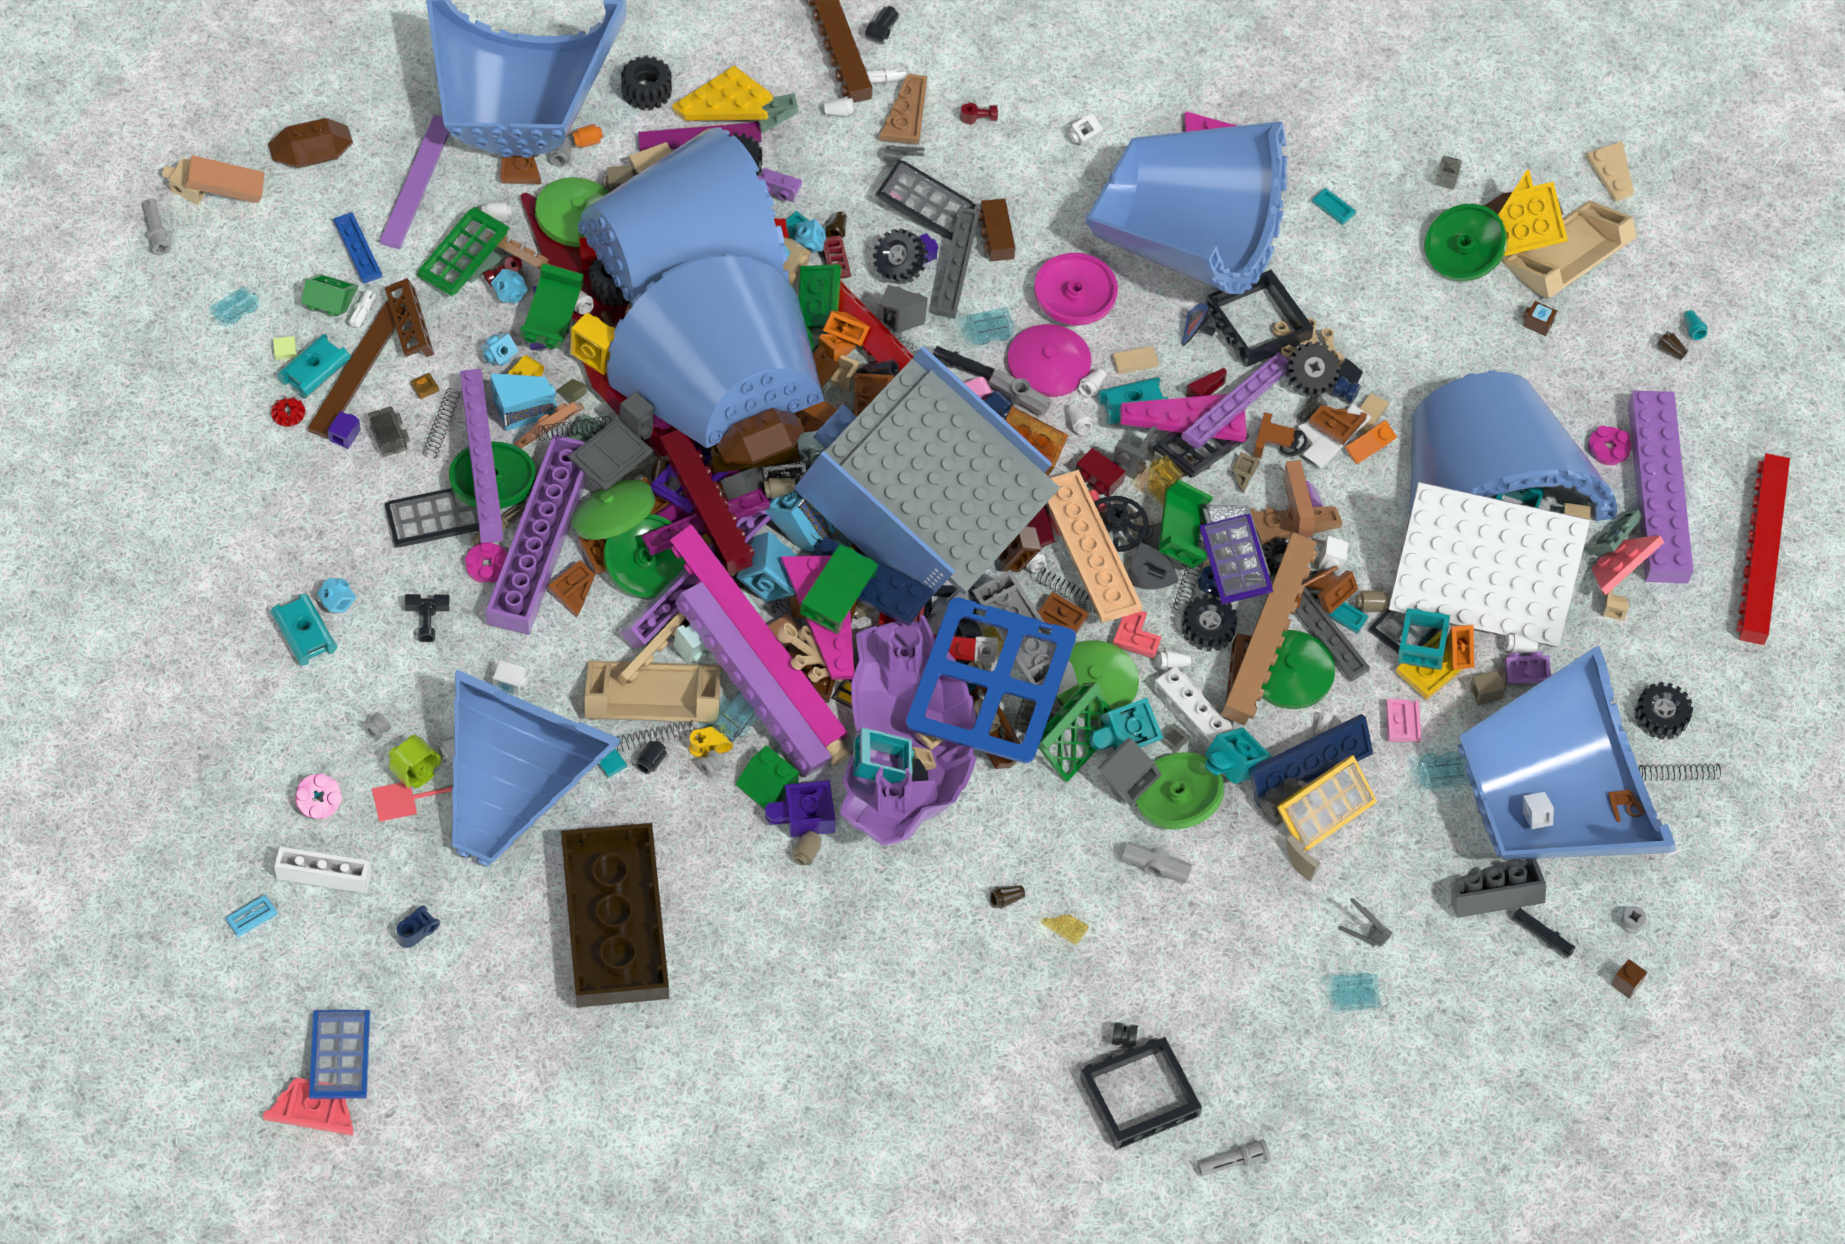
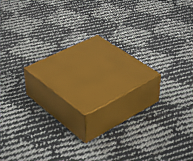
[411,372,439,399]

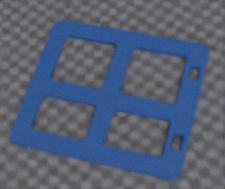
[906,597,1076,763]

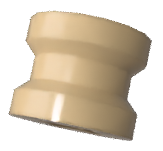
[826,739,851,767]

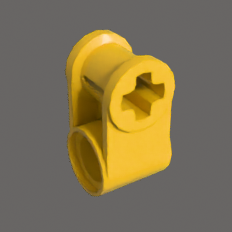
[508,355,545,377]
[689,724,733,757]

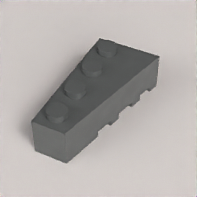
[1451,859,1546,918]

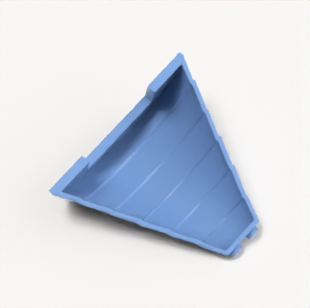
[452,669,621,867]

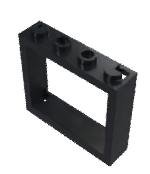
[1206,269,1314,367]
[1080,1037,1202,1150]

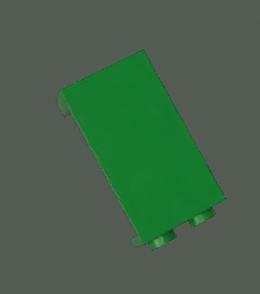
[520,263,583,349]
[1158,479,1213,569]
[799,544,878,634]

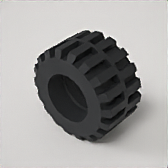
[621,56,672,111]
[589,259,630,306]

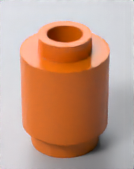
[572,124,603,148]

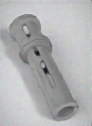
[143,198,171,255]
[1197,1139,1270,1177]

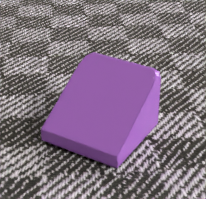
[1306,481,1323,507]

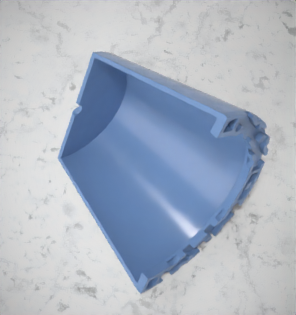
[426,0,627,158]
[1086,122,1287,294]
[577,127,789,306]
[607,253,824,448]
[1410,370,1617,521]
[1457,646,1676,860]

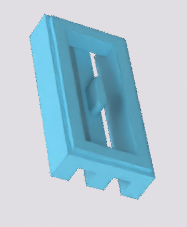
[225,895,278,937]

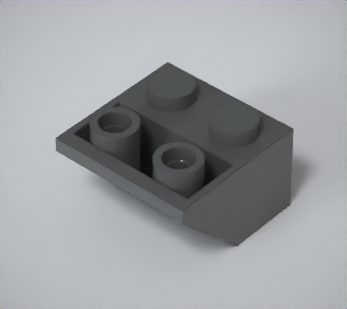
[878,285,928,334]
[1098,737,1162,806]

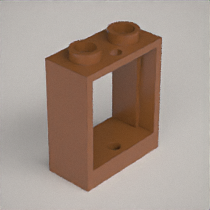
[794,401,838,433]

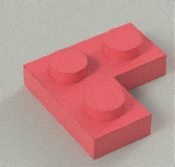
[1113,611,1162,659]

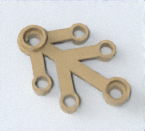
[1272,318,1344,366]
[777,623,844,682]

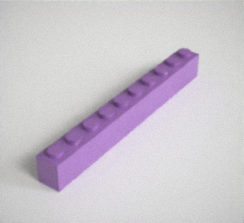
[460,369,503,543]
[620,491,772,649]
[675,582,832,778]

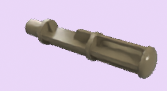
[470,503,525,547]

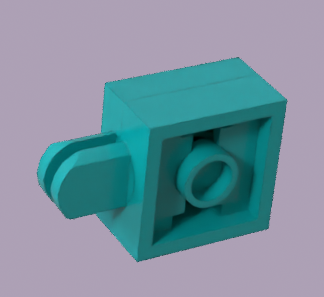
[1089,697,1164,751]
[1205,727,1273,784]

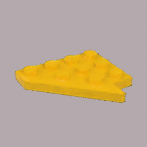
[672,65,773,121]
[1498,169,1568,257]

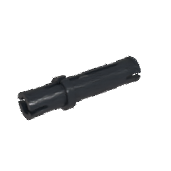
[933,345,995,381]
[1512,907,1576,958]

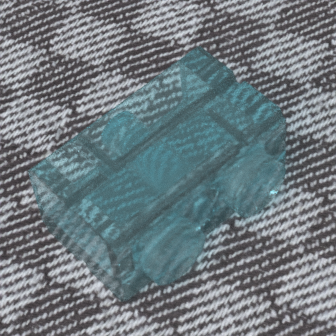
[966,307,1014,345]
[713,691,758,742]
[1418,751,1468,789]

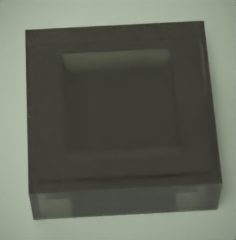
[1159,723,1191,753]

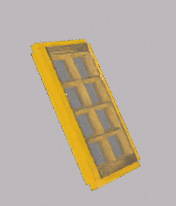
[1277,755,1377,852]

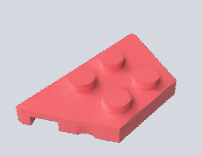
[1591,535,1664,595]
[263,1077,354,1136]

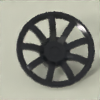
[1094,496,1149,552]

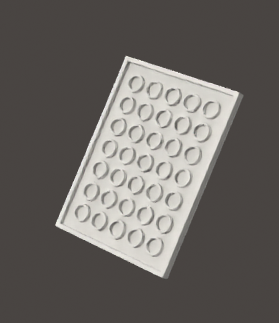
[1388,482,1590,647]

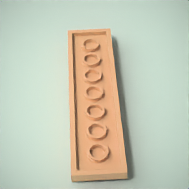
[1046,470,1143,623]

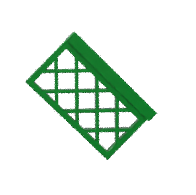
[1038,682,1112,782]

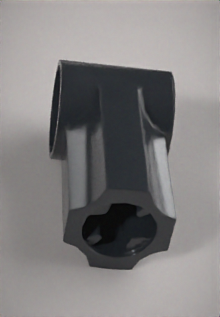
[865,6,899,45]
[856,359,900,377]

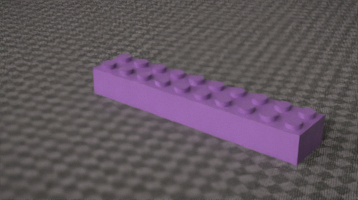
[1628,390,1693,583]
[486,434,588,635]

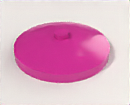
[1034,253,1118,325]
[1007,324,1091,397]

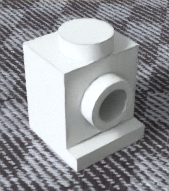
[1070,113,1103,146]
[974,637,998,671]

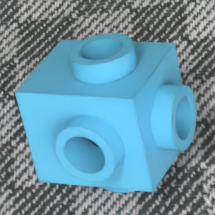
[794,219,826,254]
[491,269,528,304]
[481,333,519,366]
[317,578,357,613]

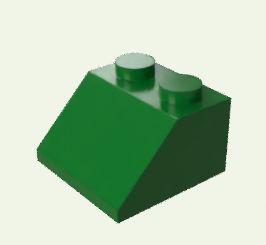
[301,274,359,316]
[735,745,799,810]

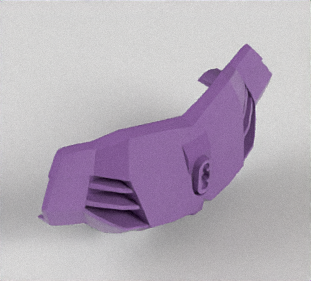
[840,615,977,846]

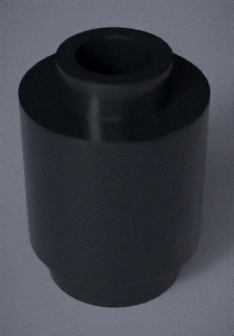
[635,741,667,774]

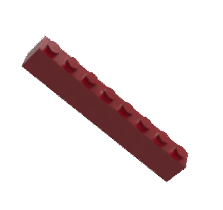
[660,430,755,575]

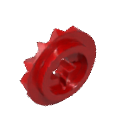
[271,396,306,427]

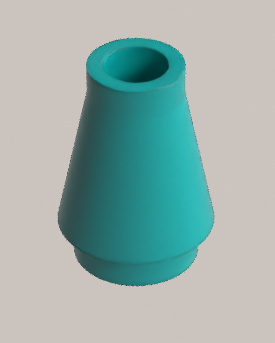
[1683,310,1708,340]

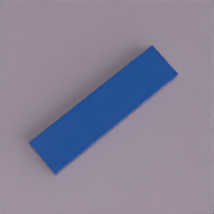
[333,212,383,284]

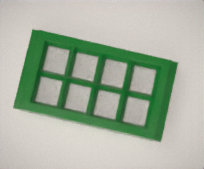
[416,207,510,297]

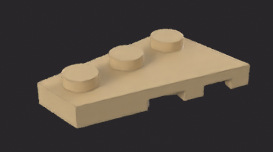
[1586,141,1634,202]

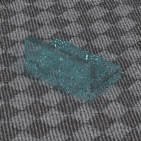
[209,286,259,327]
[1330,973,1381,1012]

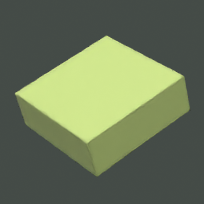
[273,336,297,360]

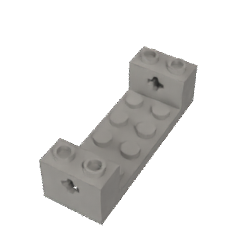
[972,570,1078,695]

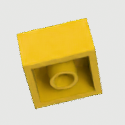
[570,313,615,375]

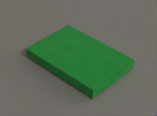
[798,264,841,329]

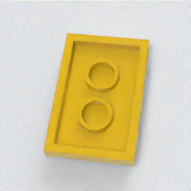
[1396,630,1464,700]

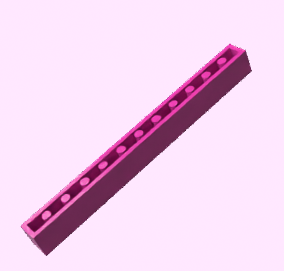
[670,524,849,748]

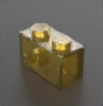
[1147,455,1183,507]

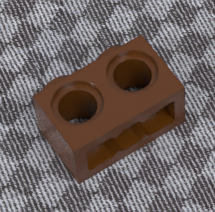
[998,526,1041,573]

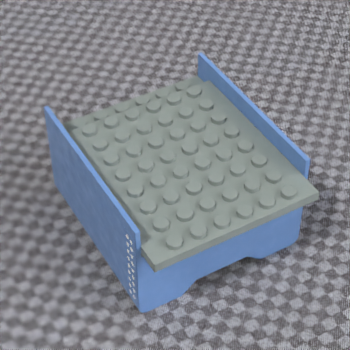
[794,346,1060,597]

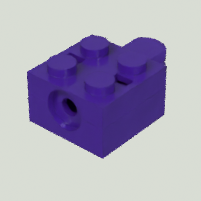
[765,780,836,837]

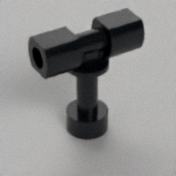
[405,594,450,642]

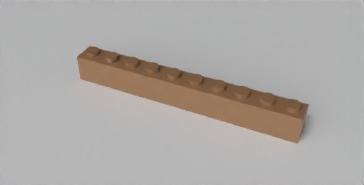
[1221,532,1318,726]

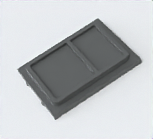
[568,418,654,492]

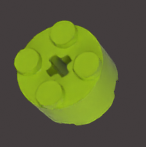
[388,734,441,789]

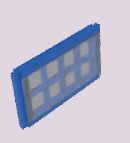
[309,1010,370,1099]

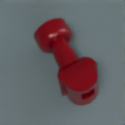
[960,102,998,125]
[483,256,522,287]

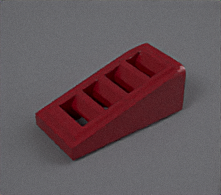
[822,236,851,279]
[1185,368,1227,397]

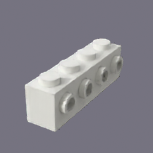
[1154,666,1232,749]
[274,847,372,894]

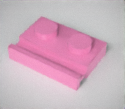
[1386,699,1422,743]

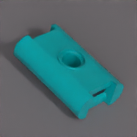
[277,334,351,399]
[1097,376,1169,425]
[270,593,338,666]

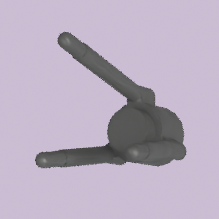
[883,145,925,178]
[1338,898,1392,947]

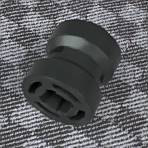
[1112,1022,1138,1047]

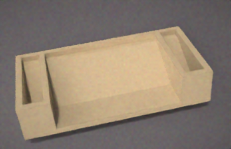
[1502,200,1637,298]
[585,661,721,723]

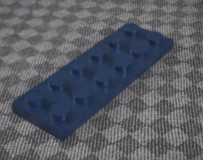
[811,537,934,626]
[1249,714,1374,809]

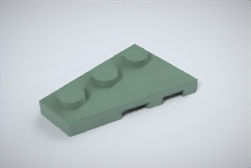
[1585,509,1643,556]

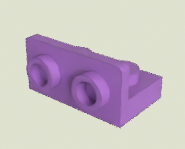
[757,168,802,202]
[1502,651,1551,684]

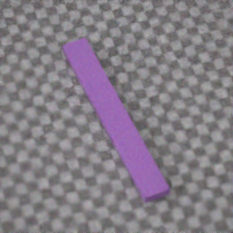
[380,115,450,249]
[1181,352,1288,449]

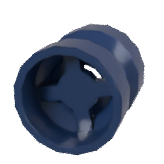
[1333,376,1361,404]

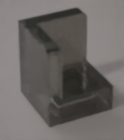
[1435,155,1462,190]

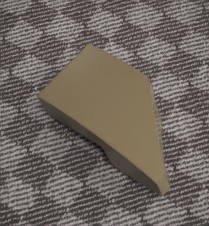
[1232,452,1260,493]
[1286,835,1320,881]

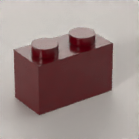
[1075,447,1126,497]

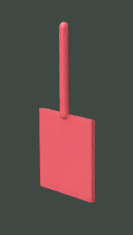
[372,782,454,822]

